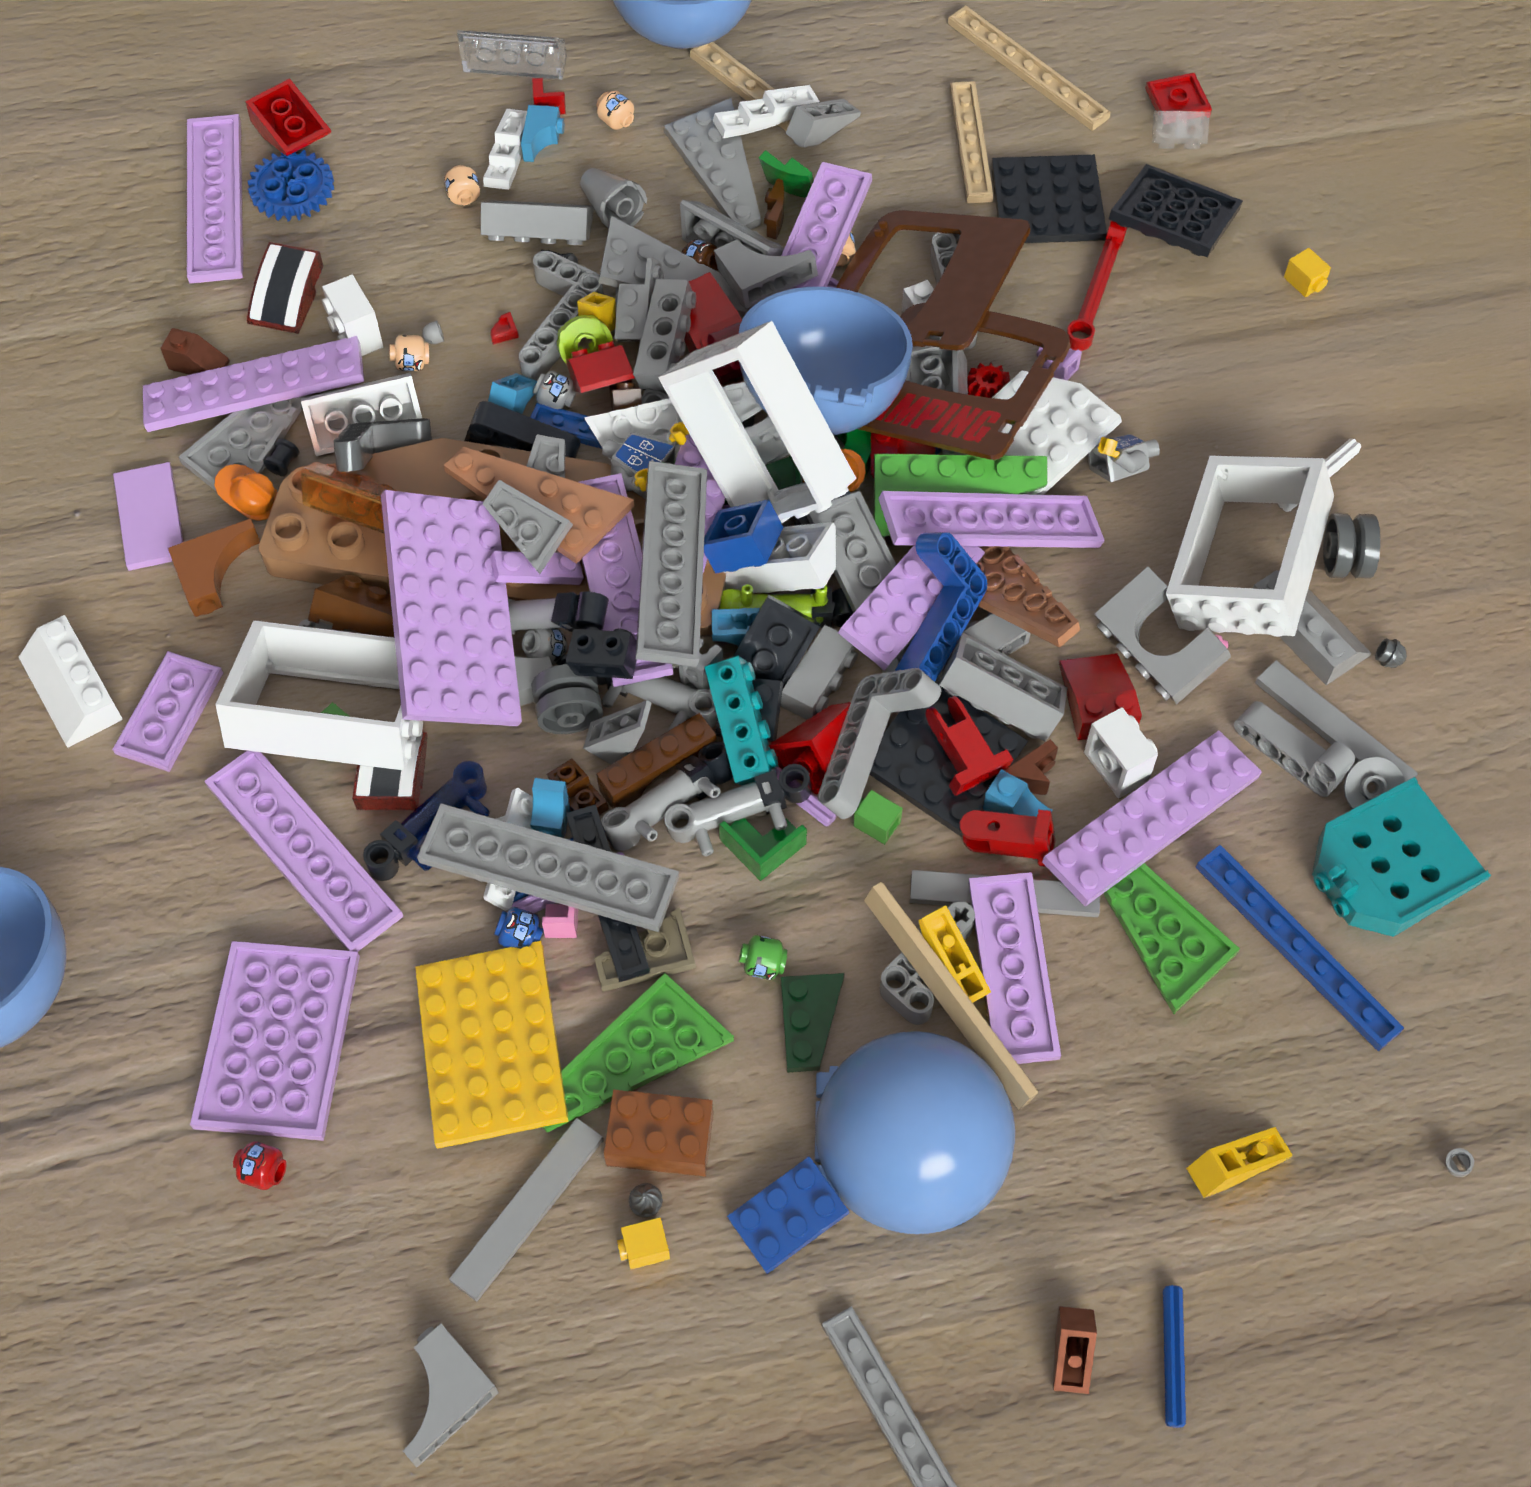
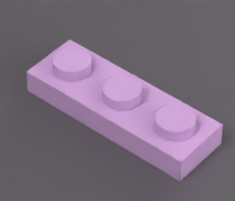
[490,551,584,585]

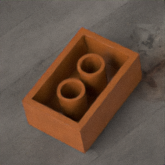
[604,1089,714,1177]

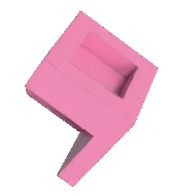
[542,904,578,938]

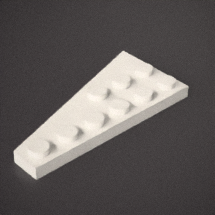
[584,382,763,462]

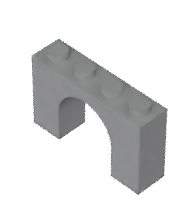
[1094,567,1231,704]

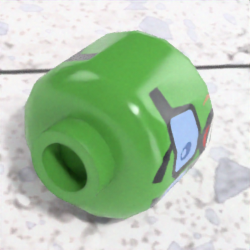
[739,935,787,980]

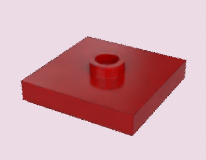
[1145,73,1212,125]

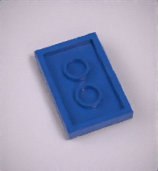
[727,1156,849,1274]

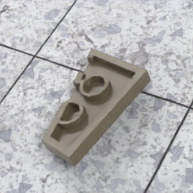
[594,907,696,992]

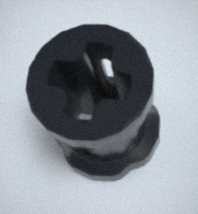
[264,438,300,476]

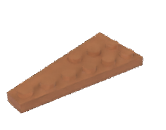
[444,447,635,564]
[977,546,1080,648]

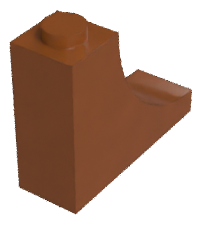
[168,518,260,617]

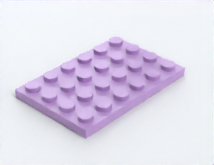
[190,941,360,1141]

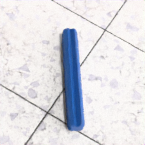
[1163,1285,1186,1428]

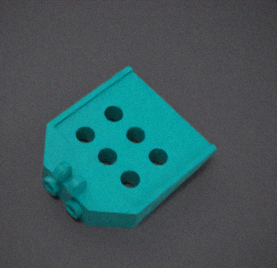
[1312,777,1491,937]

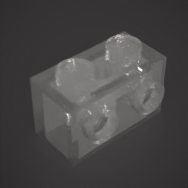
[1152,111,1210,149]

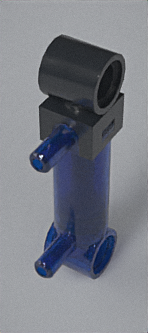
[363,761,490,881]

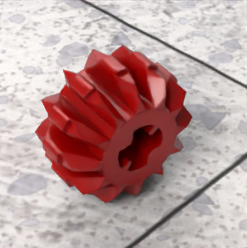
[967,362,1010,398]

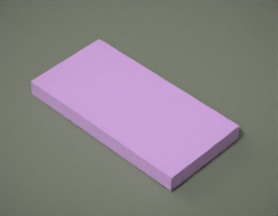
[113,462,184,571]
[112,651,223,772]

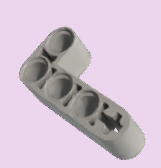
[1234,701,1355,797]
[880,901,975,1025]

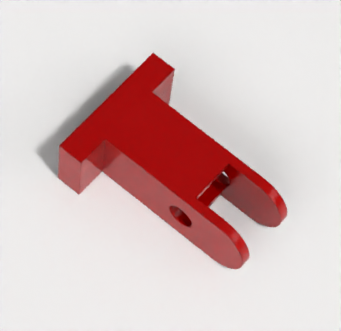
[926,696,1013,796]
[960,809,1056,867]

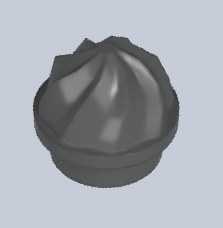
[1375,638,1407,668]
[629,1183,663,1218]

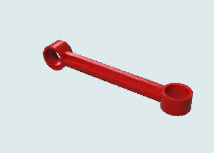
[1067,220,1127,351]

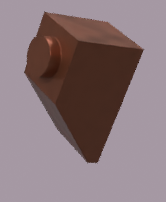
[160,328,230,375]
[1053,1306,1097,1394]

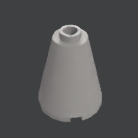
[580,168,647,228]

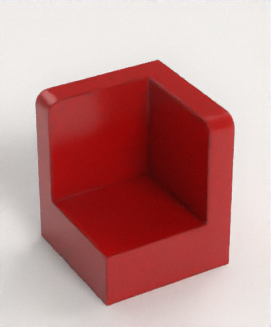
[532,78,566,114]

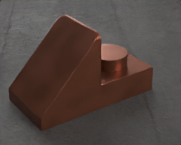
[1004,739,1058,795]

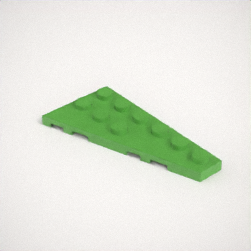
[874,454,1048,538]
[1103,863,1240,1015]
[542,973,734,1133]

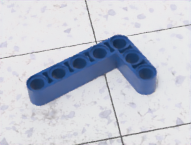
[895,532,988,682]

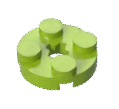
[557,315,613,364]

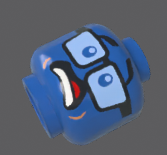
[494,907,543,948]

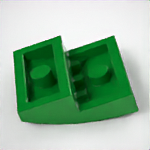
[759,150,814,198]

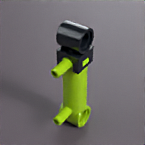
[720,584,853,628]

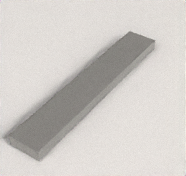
[1255,660,1418,782]
[910,870,1100,917]
[449,1118,604,1302]
[822,1306,957,1487]

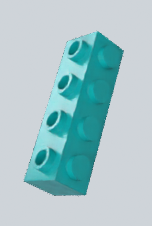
[704,656,778,786]

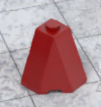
[769,702,851,794]

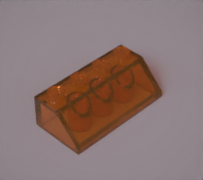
[301,462,400,534]

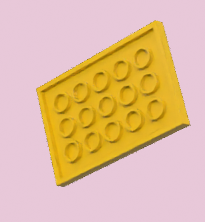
[415,941,569,1149]

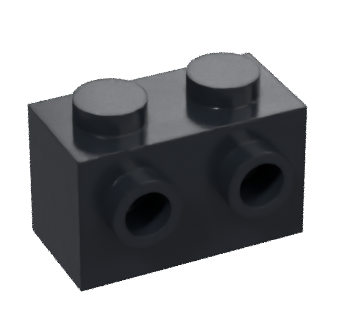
[566,627,637,679]

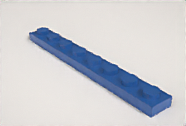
[1196,845,1404,1052]

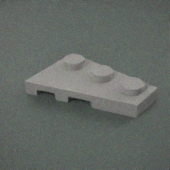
[483,480,573,574]

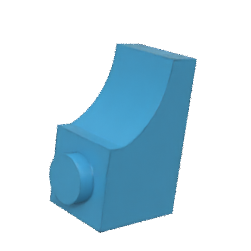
[521,105,565,162]
[488,373,537,414]
[712,608,760,646]
[983,769,1052,817]
[530,778,571,838]

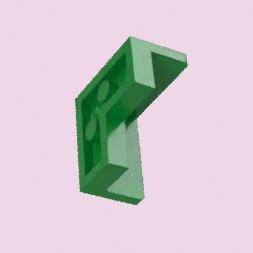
[719,818,807,881]

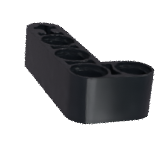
[464,401,581,458]

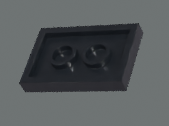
[732,594,821,688]

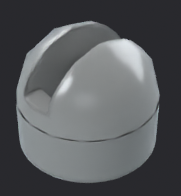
[422,321,444,344]
[1445,1148,1474,1177]

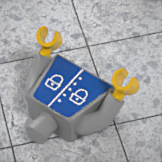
[602,422,689,499]
[1088,434,1160,482]

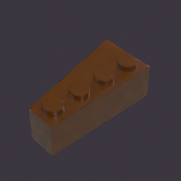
[308,575,395,638]

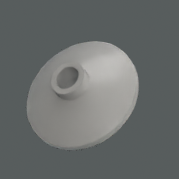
[1344,757,1405,809]

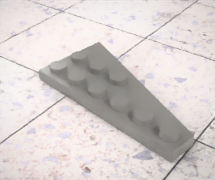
[664,98,761,230]
[598,216,753,319]
[178,394,312,491]

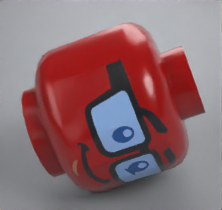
[233,1141,287,1190]

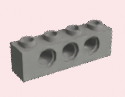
[633,279,696,390]

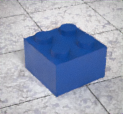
[704,499,784,573]

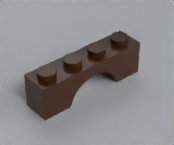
[596,713,717,809]

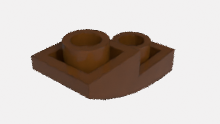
[764,179,784,240]
[547,758,609,815]

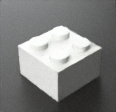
[321,274,383,356]
[1084,707,1158,799]

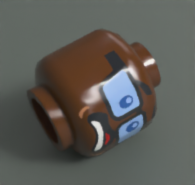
[681,239,718,271]

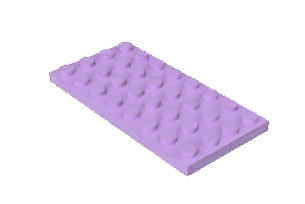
[381,490,522,726]

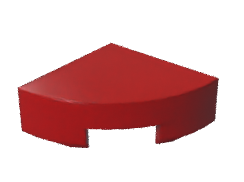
[491,312,519,345]

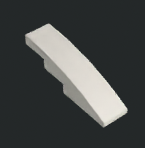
[713,85,820,138]
[483,109,527,190]

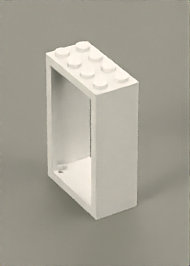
[658,321,856,523]
[1166,456,1334,637]
[215,620,423,770]

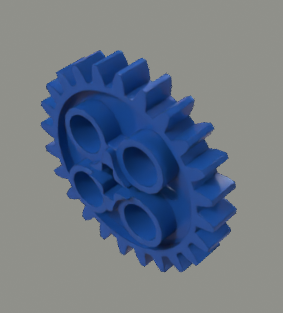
[248,150,334,222]

